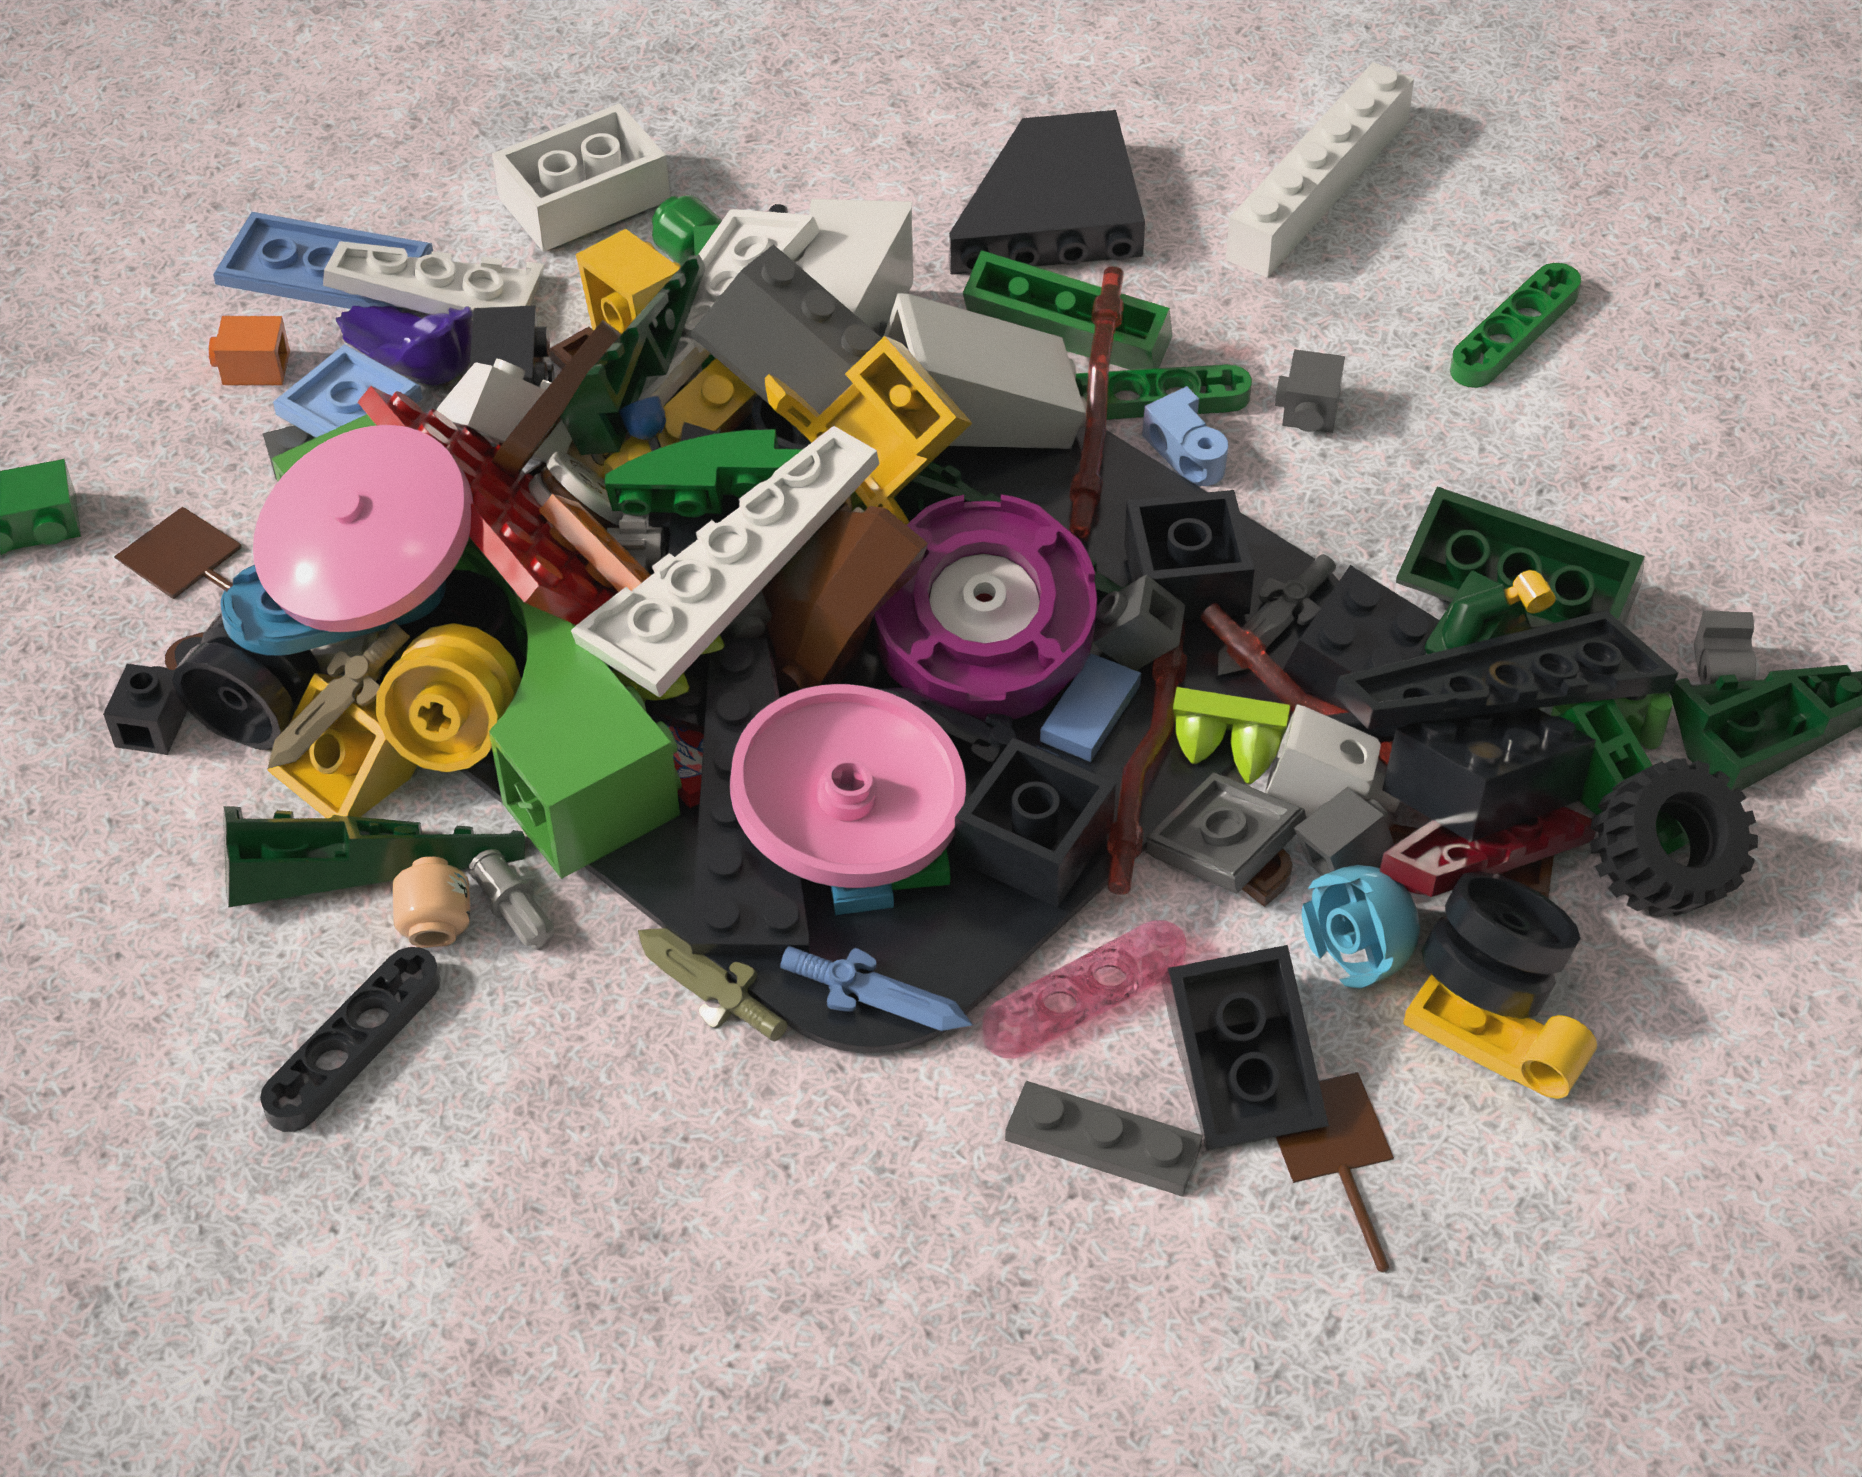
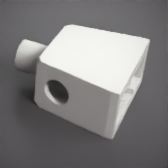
[1264,704,1400,818]

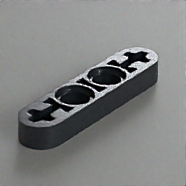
[260,947,441,1132]

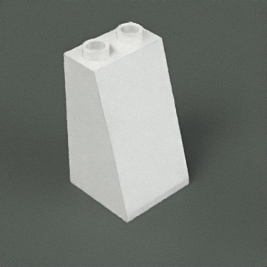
[802,199,914,334]
[883,293,1088,449]

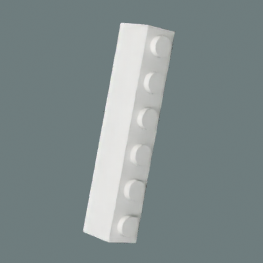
[1226,62,1414,278]

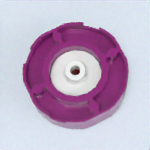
[873,494,1097,723]

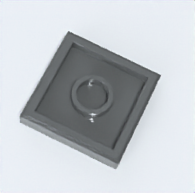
[1145,772,1306,894]

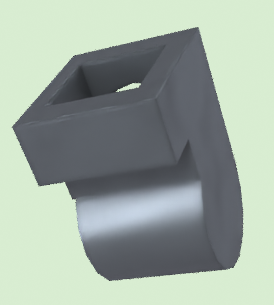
[1694,611,1756,685]

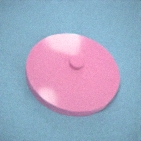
[253,425,473,632]
[730,684,966,888]

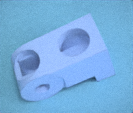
[1142,386,1228,486]

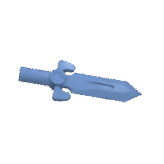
[780,946,973,1031]

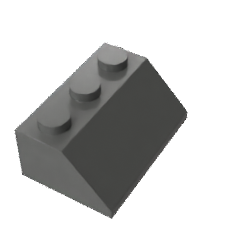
[691,244,882,414]

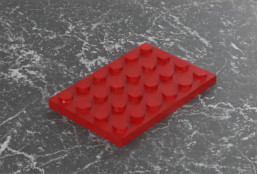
[357,386,618,625]

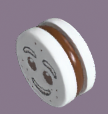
[528,451,625,530]

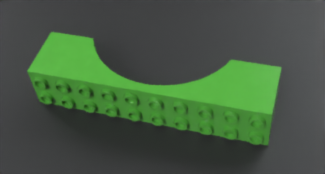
[272,414,682,879]

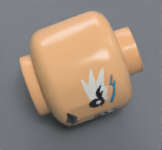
[393,857,470,948]

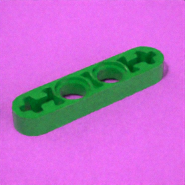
[1450,263,1581,388]
[1075,364,1252,421]

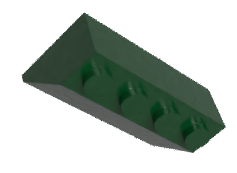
[1396,486,1645,628]

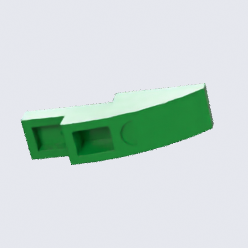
[604,429,803,517]

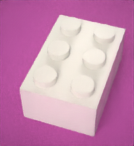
[492,103,670,252]

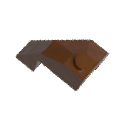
[758,503,928,694]

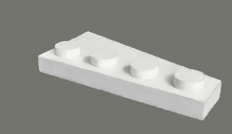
[323,241,544,321]

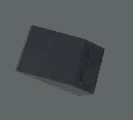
[1161,945,1329,1151]

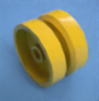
[376,623,522,772]

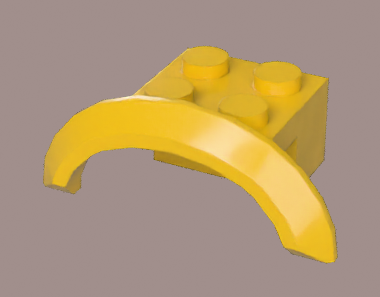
[765,336,972,525]

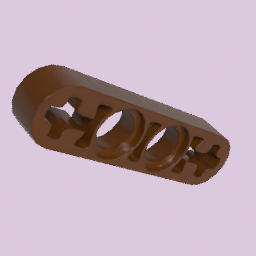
[491,320,621,479]

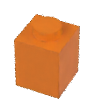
[209,316,290,385]

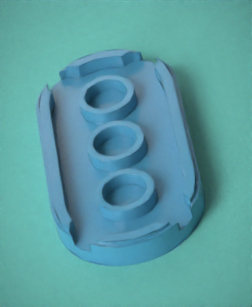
[220,565,446,655]

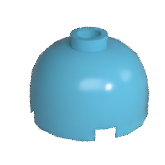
[1301,865,1420,989]

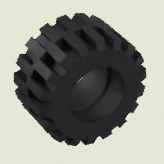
[1590,758,1758,917]

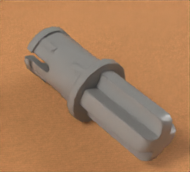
[469,849,554,949]

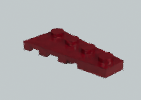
[1380,807,1596,897]

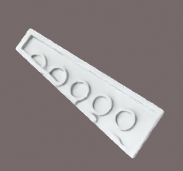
[624,209,820,440]
[571,426,880,697]

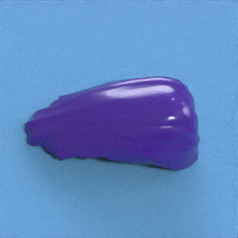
[336,306,473,386]

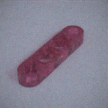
[983,920,1186,1059]

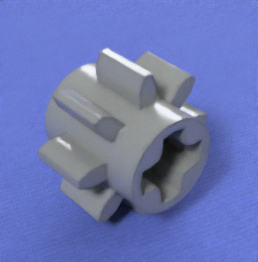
[607,514,666,575]

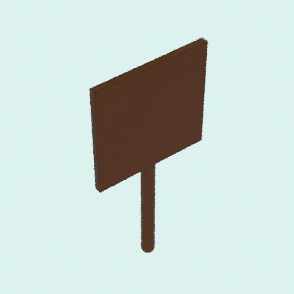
[114,506,242,599]
[1275,1072,1394,1273]

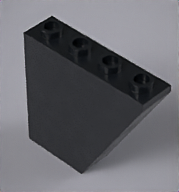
[949,110,1145,274]

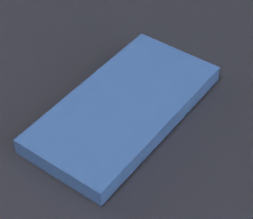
[213,212,433,312]

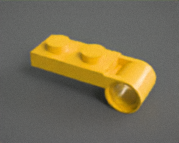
[1403,973,1597,1099]

